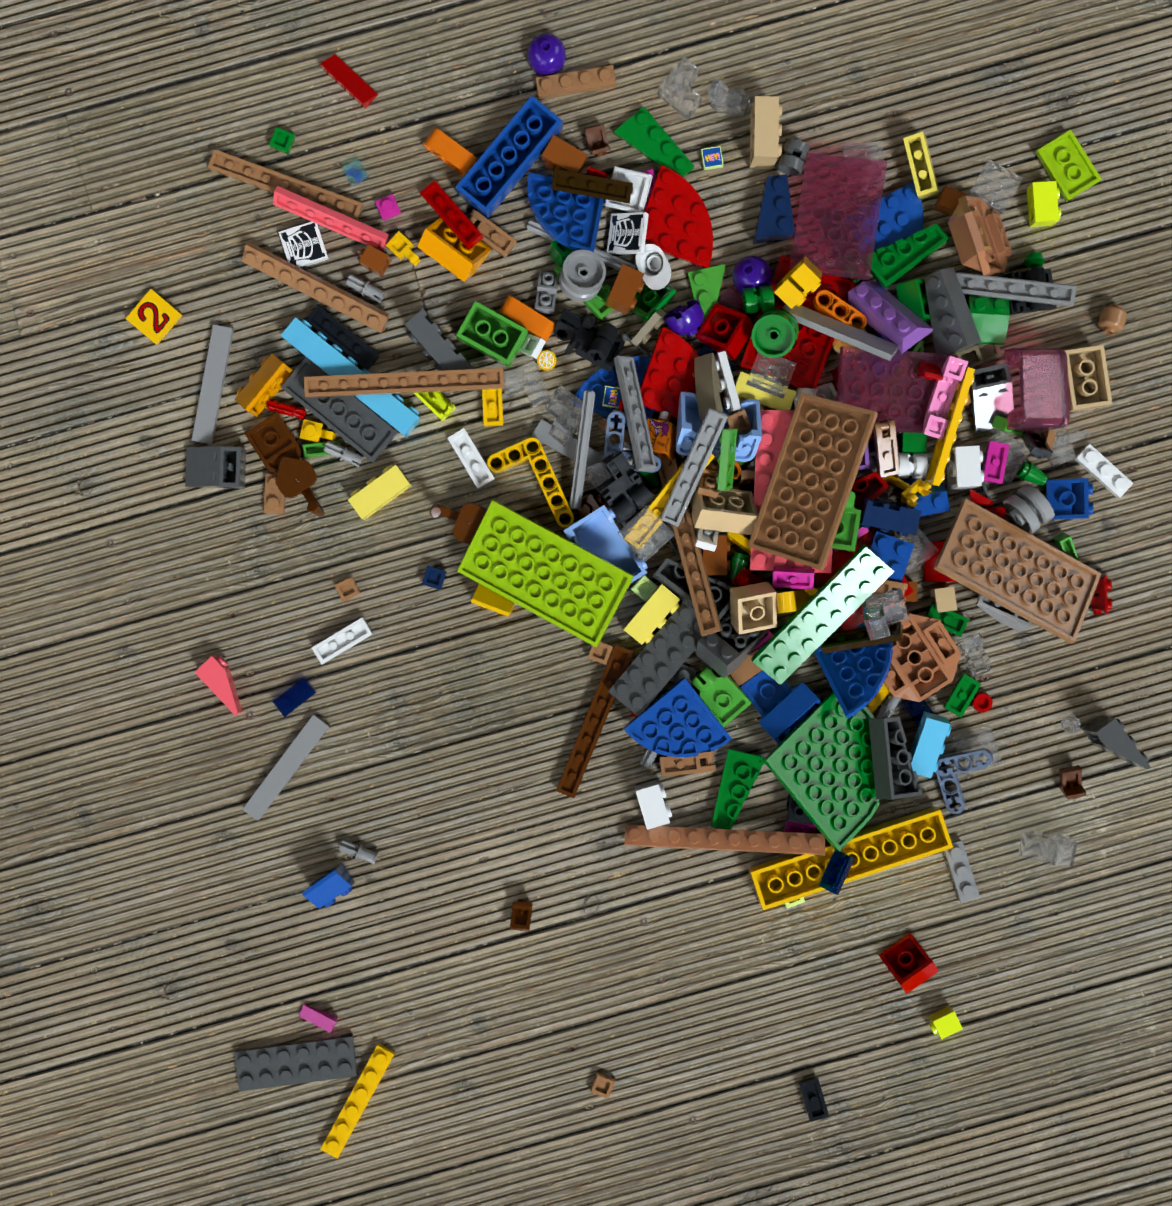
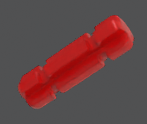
[267,399,306,420]

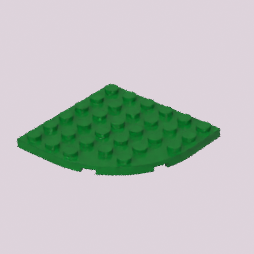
[763,691,880,852]

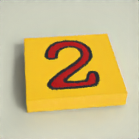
[125,289,183,345]

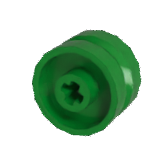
[751,308,799,358]

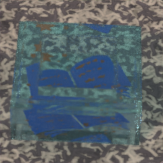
[342,158,369,187]

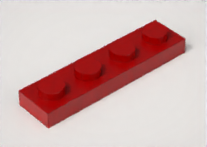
[420,180,484,250]

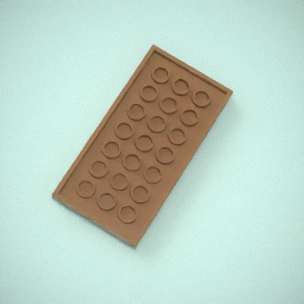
[748,392,878,571]
[934,499,1102,644]

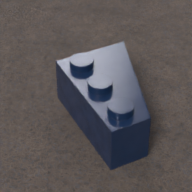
[753,174,795,245]
[855,496,922,537]

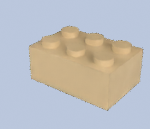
[749,96,782,169]
[1057,345,1112,413]
[689,484,758,535]

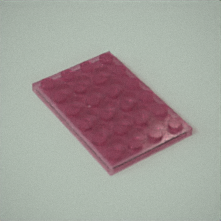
[789,153,887,280]
[836,346,958,434]

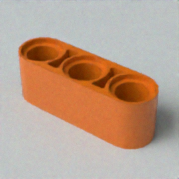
[423,128,478,176]
[813,290,867,330]
[498,295,556,342]

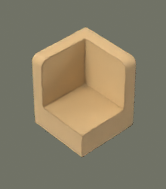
[930,586,957,612]

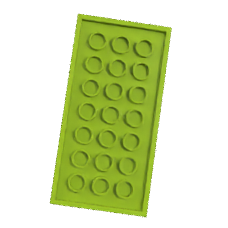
[457,500,634,647]

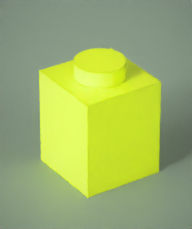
[928,1006,963,1039]

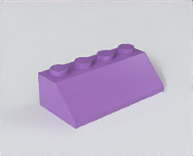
[848,281,933,353]

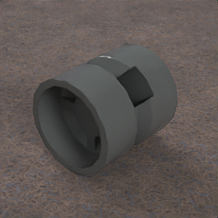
[777,139,810,176]

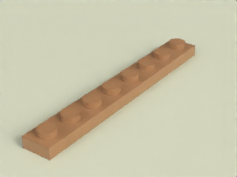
[207,149,364,221]
[242,242,390,333]

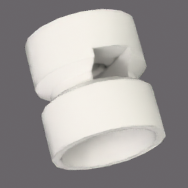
[895,453,928,479]

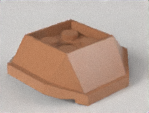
[948,196,1012,276]
[884,614,961,702]

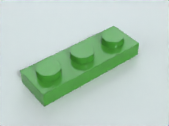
[716,428,737,491]

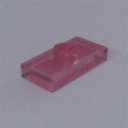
[718,286,761,323]

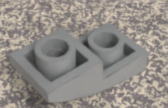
[535,271,559,315]

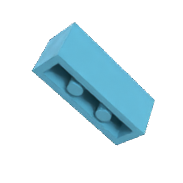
[910,711,951,778]

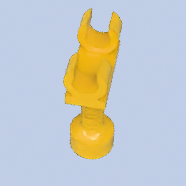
[882,475,932,508]

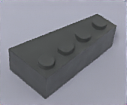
[924,267,981,360]
[405,309,474,371]
[652,558,733,621]
[868,717,923,800]

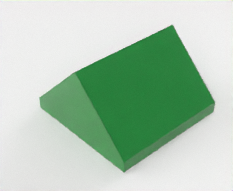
[630,284,676,324]

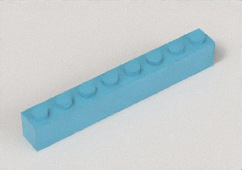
[281,317,421,438]

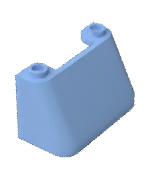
[676,392,762,462]
[563,505,648,583]

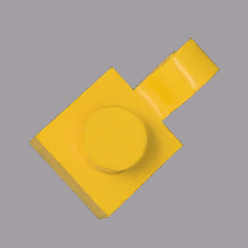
[385,231,421,267]
[299,419,336,443]

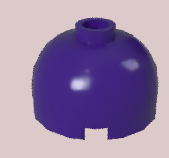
[527,33,566,76]
[732,255,773,294]
[663,299,704,337]

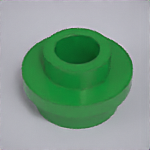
[1024,252,1045,269]

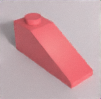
[195,655,243,716]

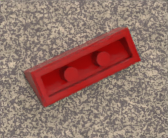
[320,54,378,109]

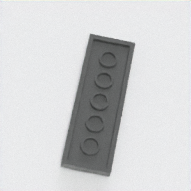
[281,357,398,463]
[608,601,703,716]
[234,1035,358,1092]

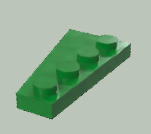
[614,106,694,177]
[860,224,949,289]
[711,749,765,830]

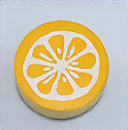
[537,350,557,371]

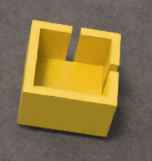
[774,256,822,309]

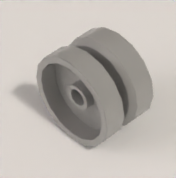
[559,249,606,302]
[1003,483,1055,534]

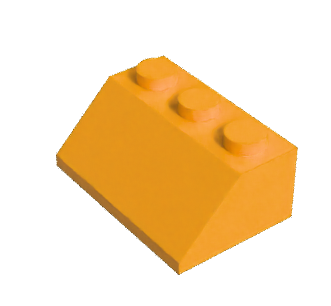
[417,218,492,282]
[235,354,294,417]

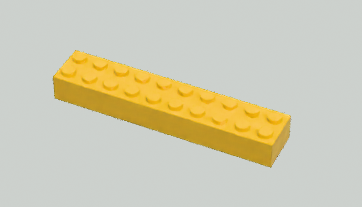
[748,806,953,910]

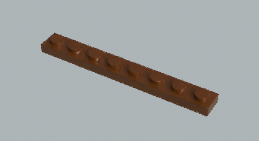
[556,644,633,798]

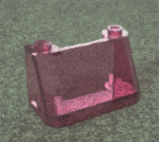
[1004,348,1070,432]

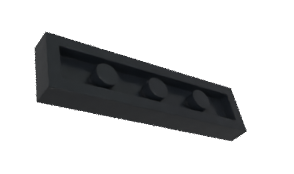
[306,305,380,371]

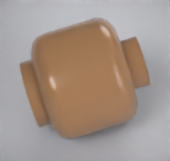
[1097,304,1127,335]

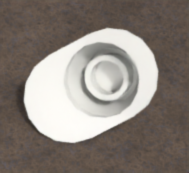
[636,244,671,290]

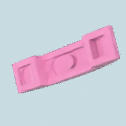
[922,356,968,439]

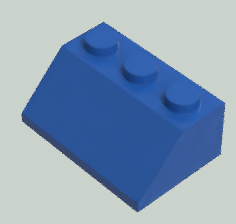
[759,682,821,745]

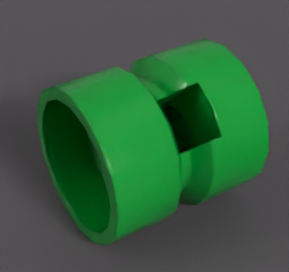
[742,284,775,315]

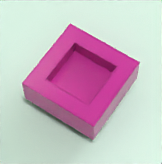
[375,194,401,222]

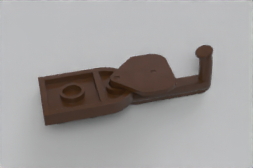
[244,412,325,517]
[430,503,487,545]

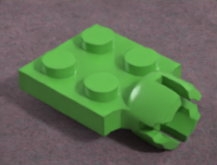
[832,491,862,552]
[692,667,752,728]

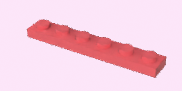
[273,186,389,252]

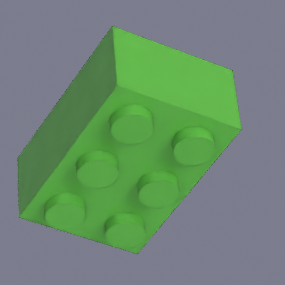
[456,301,528,369]

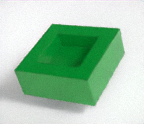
[269,127,296,155]

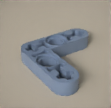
[604,409,662,473]
[936,748,993,814]

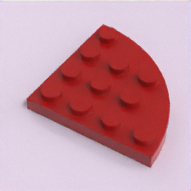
[645,165,713,268]
[640,327,699,419]

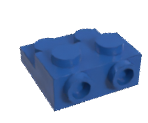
[1046,478,1094,520]

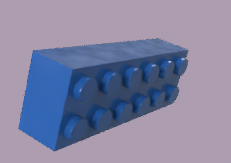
[455,96,563,219]

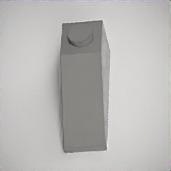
[976,594,1032,631]

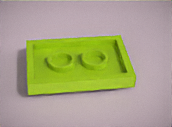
[1035,129,1102,202]

